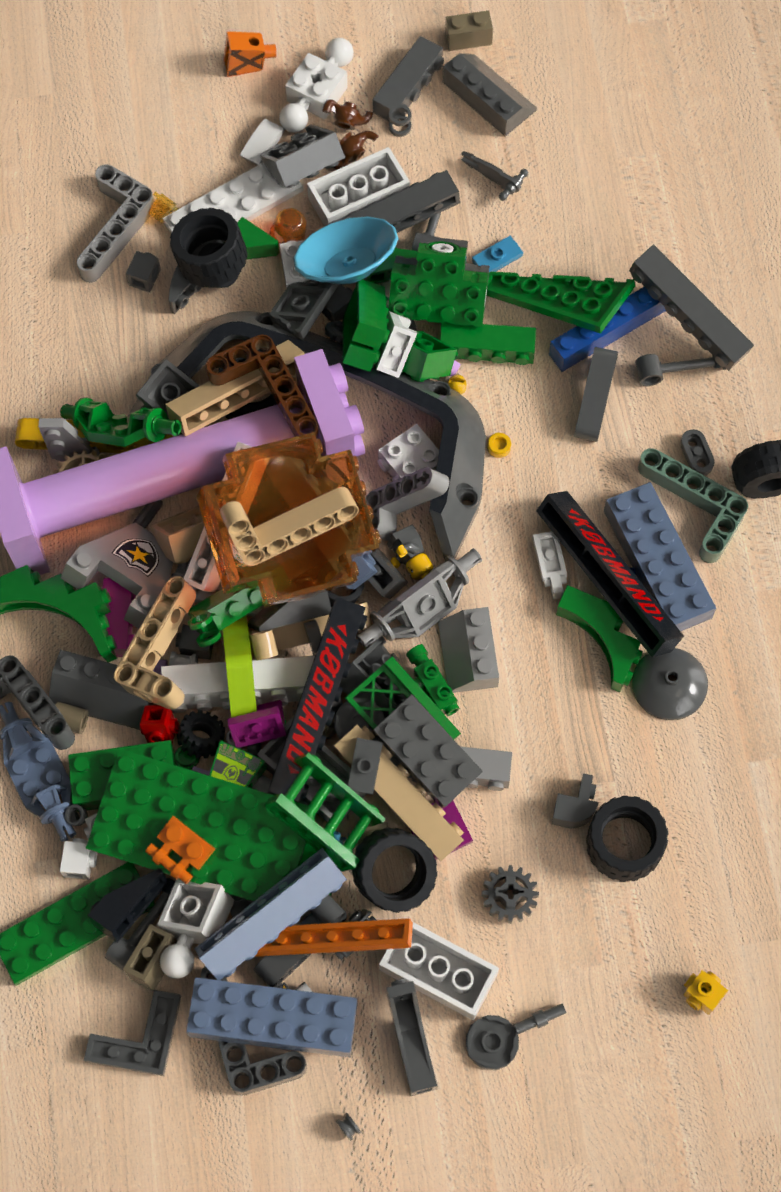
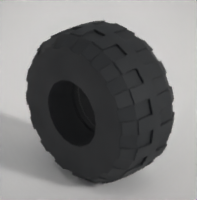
[731,440,781,499]

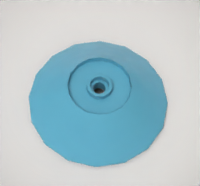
[293,216,398,284]

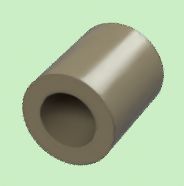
[56,702,89,734]

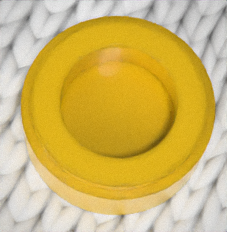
[487,433,511,458]

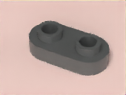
[680,429,715,476]

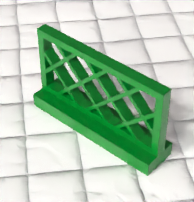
[345,656,461,740]

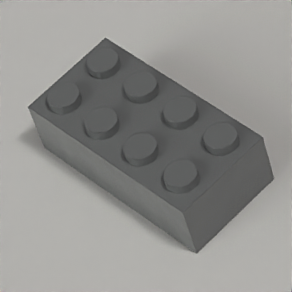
[371,695,483,808]

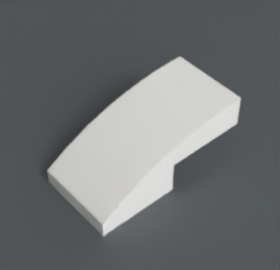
[240,119,285,165]

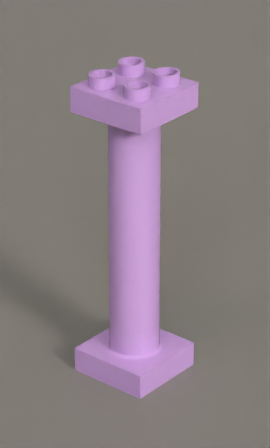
[0,349,365,575]

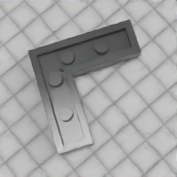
[84,990,181,1076]

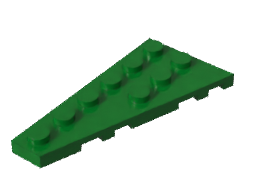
[487,271,636,334]

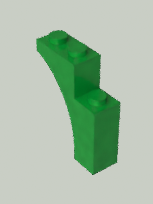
[556,585,643,692]

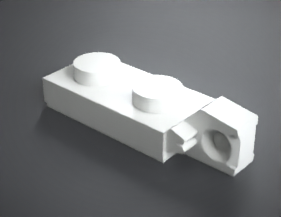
[532,531,567,599]

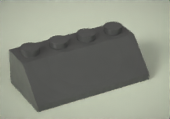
[443,53,537,137]
[49,650,154,730]

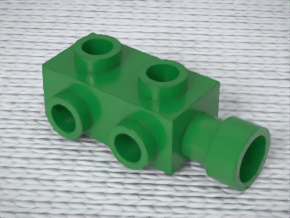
[406,644,460,716]

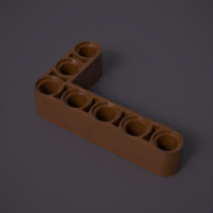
[206,334,318,447]

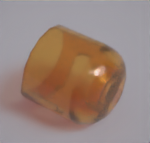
[269,208,307,248]

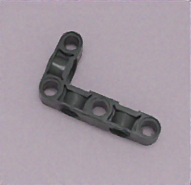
[0,655,75,750]

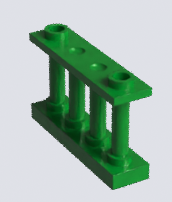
[264,752,386,872]

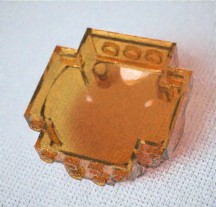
[196,432,381,608]

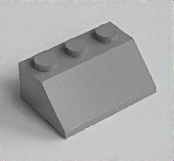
[438,607,499,693]

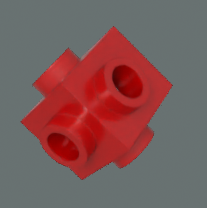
[140,705,179,744]

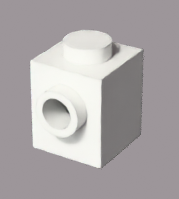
[60,838,97,880]

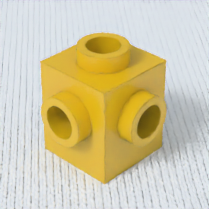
[683,970,728,1015]

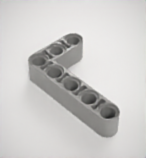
[77,164,155,282]

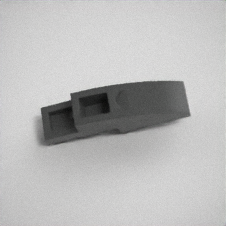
[169,239,225,314]

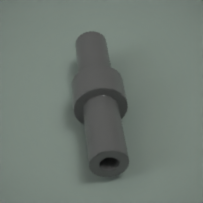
[513,1003,566,1034]

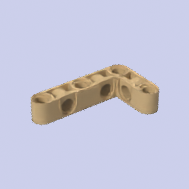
[114,576,196,710]

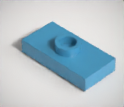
[472,235,523,272]

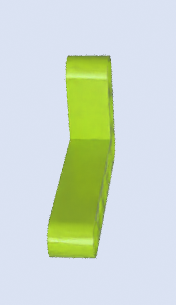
[223,615,257,718]

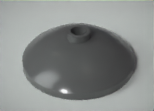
[632,648,708,720]

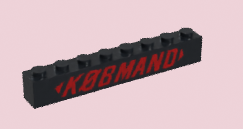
[536,491,684,657]
[267,597,368,803]

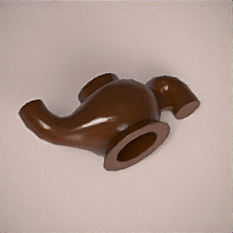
[322,99,374,130]
[333,131,379,170]

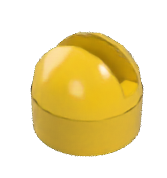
[448,374,467,394]

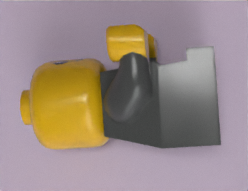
[386,524,434,580]

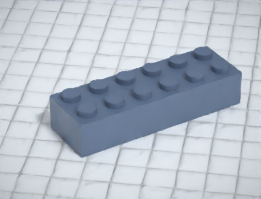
[604,482,716,631]
[186,977,358,1058]

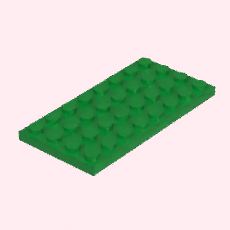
[85,748,316,901]

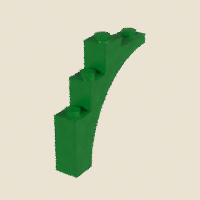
[0,565,117,663]

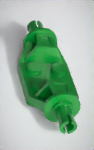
[60,397,182,447]

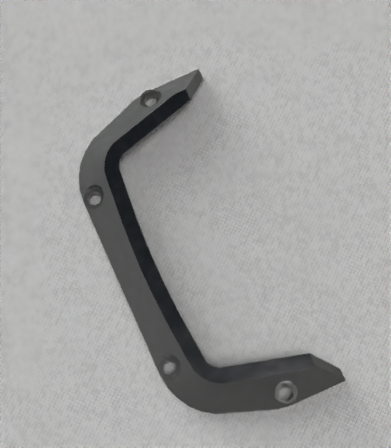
[128,311,486,560]

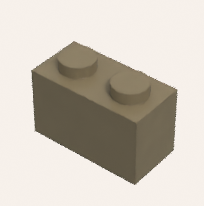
[445,10,493,51]
[123,924,177,991]

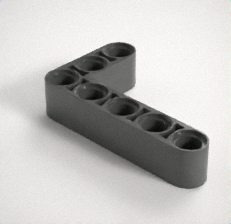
[201,966,307,1096]

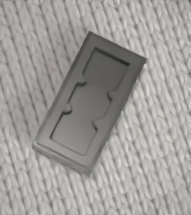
[348,738,383,795]

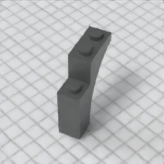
[387,979,438,1096]

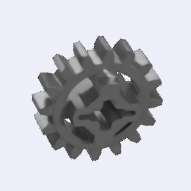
[482,865,539,924]

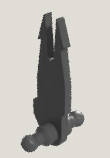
[461,151,528,201]

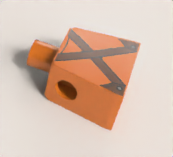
[223,31,277,77]

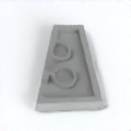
[38,418,100,461]

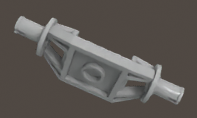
[356,548,482,648]

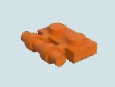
[145,816,215,884]

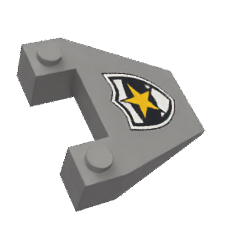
[61,523,173,629]

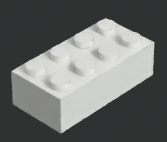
[307,147,410,226]
[379,918,499,1021]

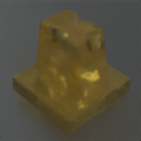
[149,191,179,223]

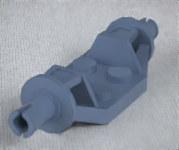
[0,702,76,841]

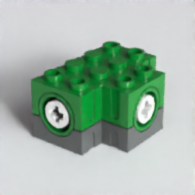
[388,236,490,327]

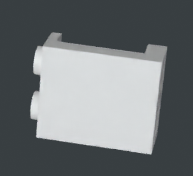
[375,311,417,378]

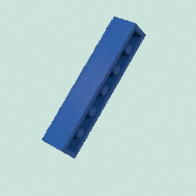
[549,287,666,372]

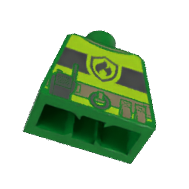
[209,741,268,789]

